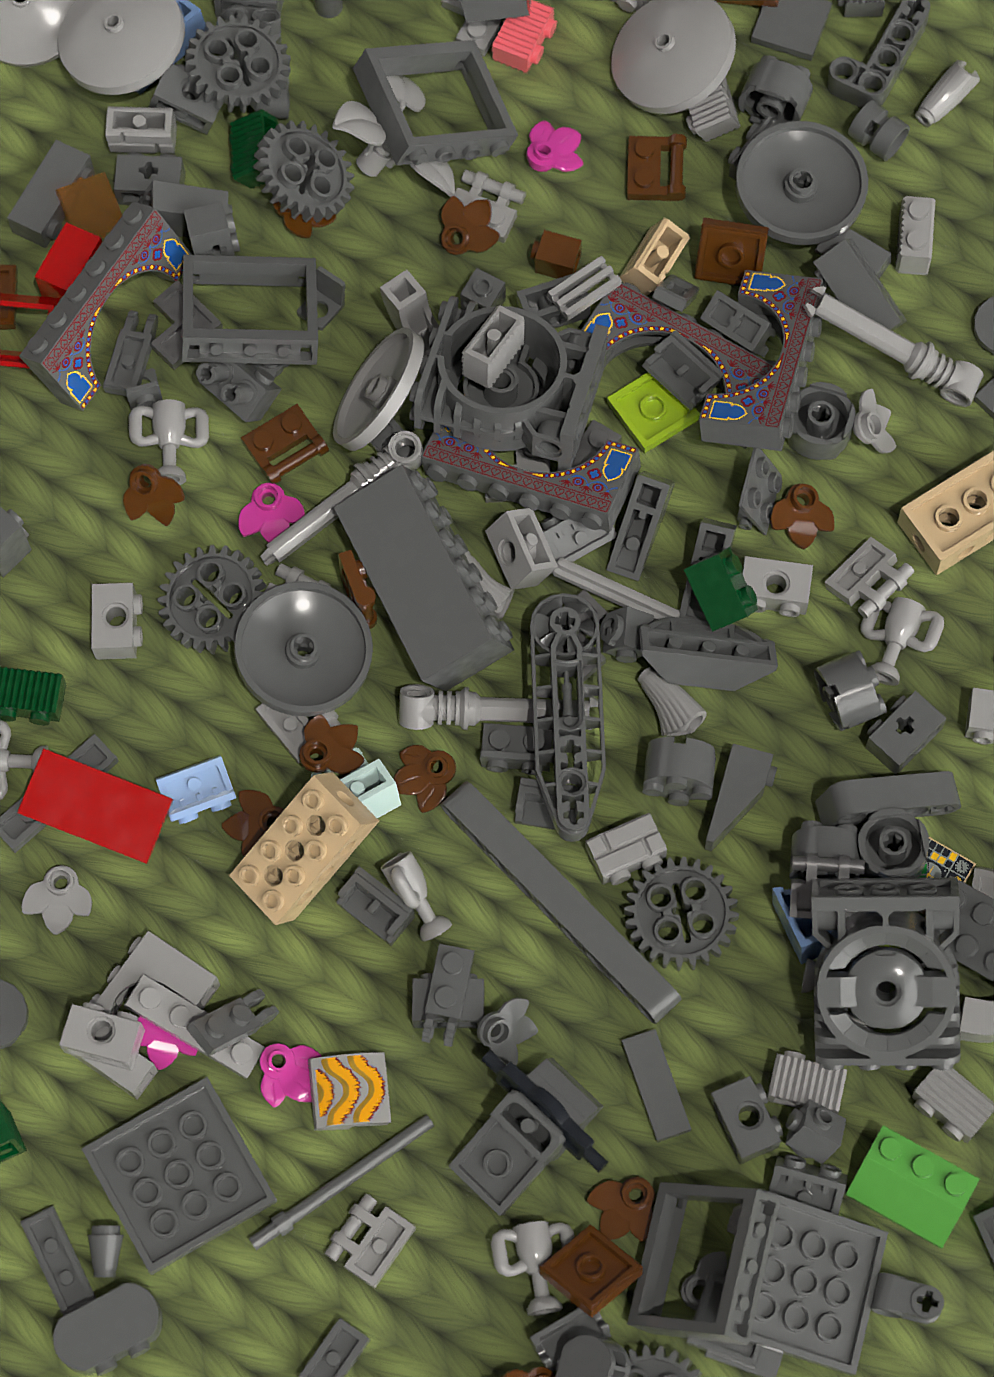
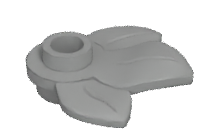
[853,388,896,454]
[22,865,92,935]

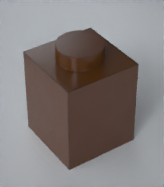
[530,230,582,279]

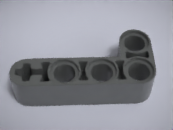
[827,0,930,109]
[815,771,962,827]

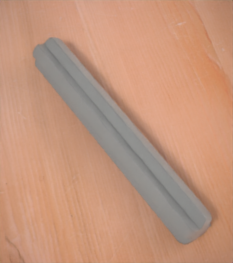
[552,558,680,621]

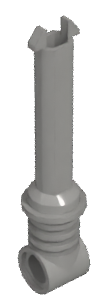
[804,286,984,407]
[260,431,424,566]
[399,684,598,730]

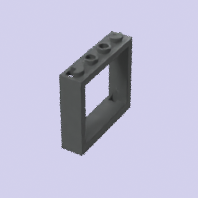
[353,40,518,166]
[182,255,318,365]
[627,1182,781,1345]

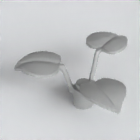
[332,75,455,197]

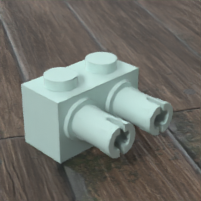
[311,748,401,818]

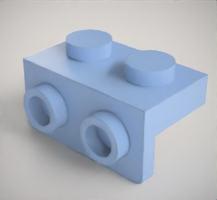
[156,755,237,824]

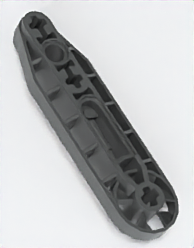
[530,593,606,842]

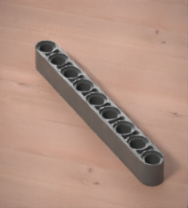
[440,781,682,1024]

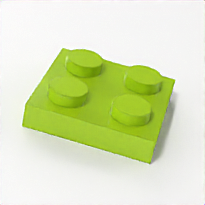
[607,372,700,454]

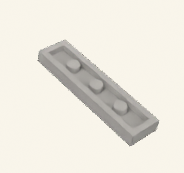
[124,974,265,1079]

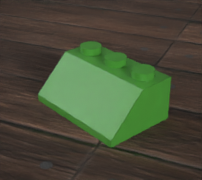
[846,1125,980,1249]

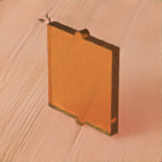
[55,172,123,238]

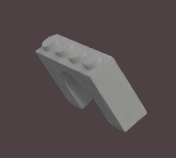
[72,931,220,1100]

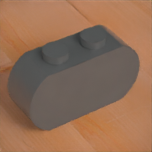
[53,1283,163,1376]
[556,1335,631,1377]

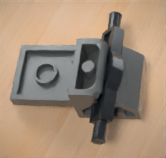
[448,1050,609,1216]

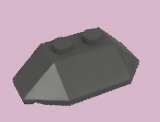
[639,616,778,691]

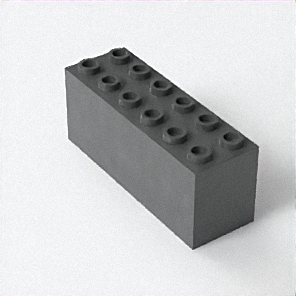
[334,464,514,691]

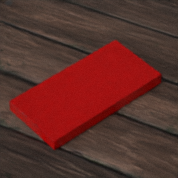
[17,748,174,864]

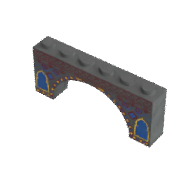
[19,202,192,411]
[699,270,829,451]
[581,283,776,449]
[421,426,641,532]

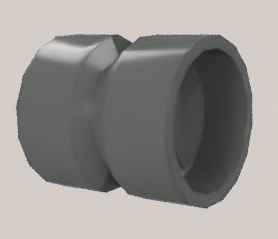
[848,100,910,161]

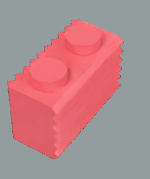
[492,0,557,73]

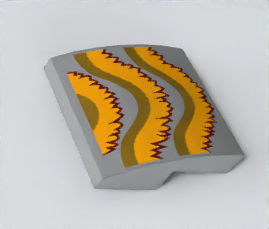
[308,1052,391,1130]

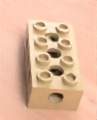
[897,451,994,575]
[229,772,379,925]

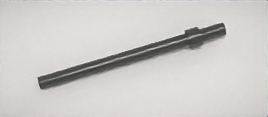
[248,1115,434,1251]

